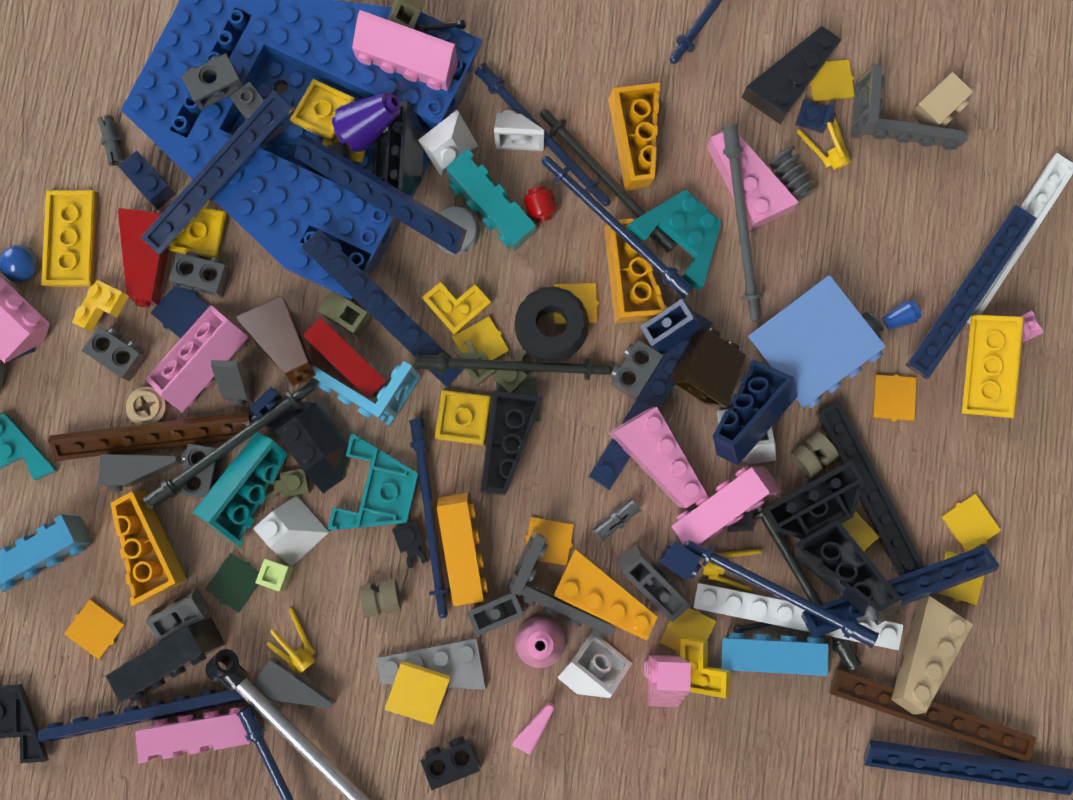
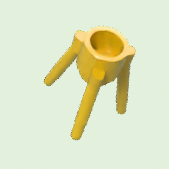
[797,118,851,171]
[703,549,762,592]
[266,608,316,674]

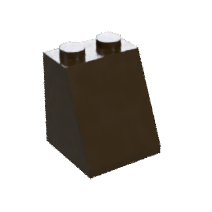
[668,327,746,407]

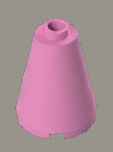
[515,616,565,668]

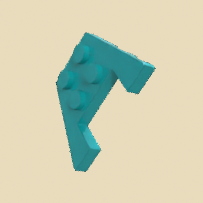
[626,189,722,291]
[0,413,57,481]
[328,434,419,530]

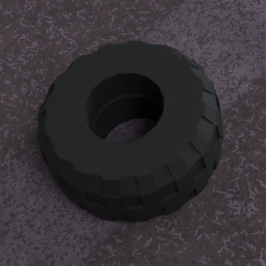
[515,286,589,362]

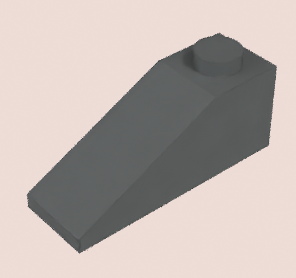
[211,360,255,406]
[98,454,182,491]
[618,544,691,622]
[253,658,336,708]

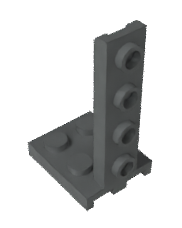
[851,64,968,150]
[507,531,615,638]

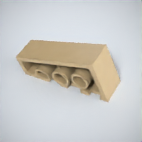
[891,596,973,714]

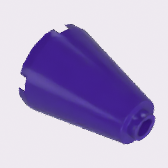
[332,92,401,152]

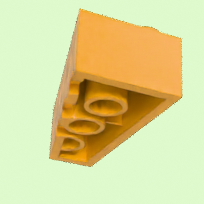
[604,219,667,323]
[437,493,488,606]
[553,549,657,640]

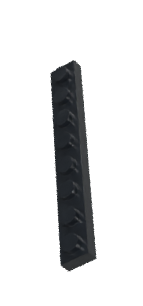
[816,401,924,577]

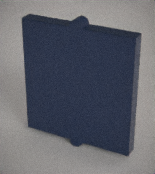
[151,286,209,338]

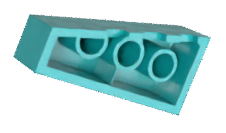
[446,148,536,251]
[192,432,287,548]

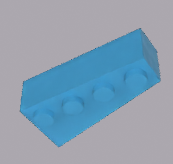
[0,514,92,592]
[722,633,829,676]

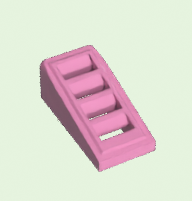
[512,703,554,755]

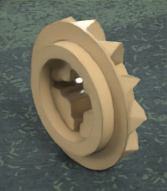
[126,387,167,425]

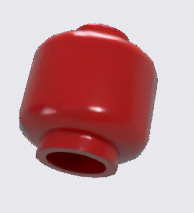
[523,185,558,223]

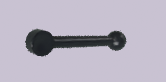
[415,20,466,33]
[733,622,778,633]

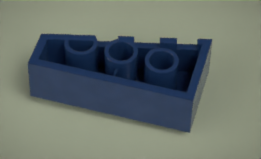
[713,359,797,465]

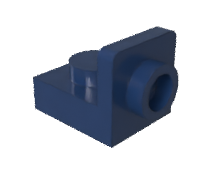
[795,100,836,134]
[249,387,282,428]

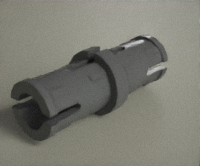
[98,115,124,166]
[592,498,641,542]

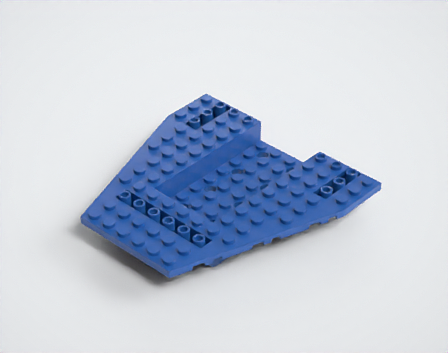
[121,0,483,301]

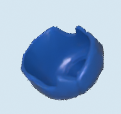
[0,245,39,283]

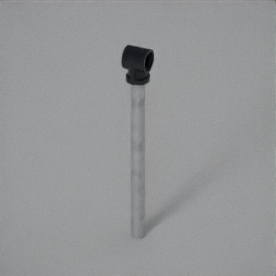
[205,649,370,800]

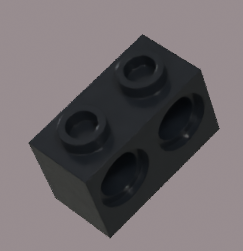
[420,736,481,791]

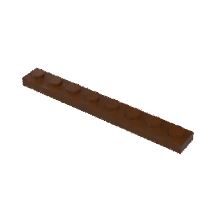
[48,412,254,461]
[829,669,1037,763]

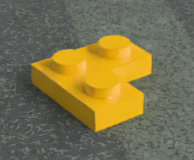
[72,280,129,333]
[422,282,491,336]
[680,638,731,698]

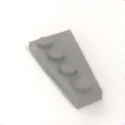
[376,638,486,690]

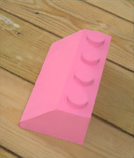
[352,10,458,91]
[0,276,50,363]
[145,305,248,412]

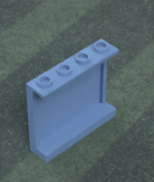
[748,275,886,408]

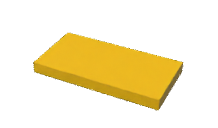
[41,190,97,287]
[962,315,1025,418]

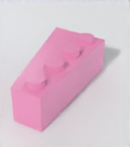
[707,132,799,231]
[608,407,707,508]
[671,466,782,546]
[644,655,691,707]
[135,706,252,764]

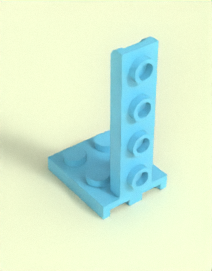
[308,361,422,426]

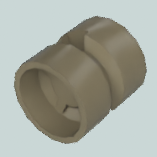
[790,431,839,479]
[359,579,402,618]

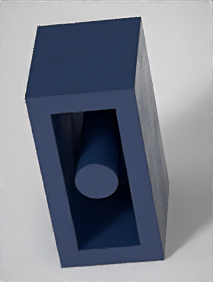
[118,150,176,209]
[640,299,703,354]
[657,541,701,580]

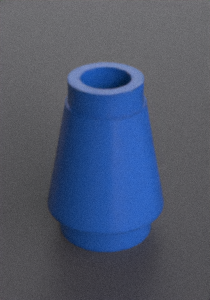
[882,300,922,331]

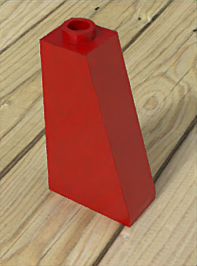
[118,208,169,308]
[302,317,385,399]

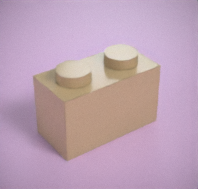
[912,72,973,128]

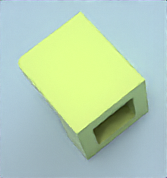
[255,559,294,592]

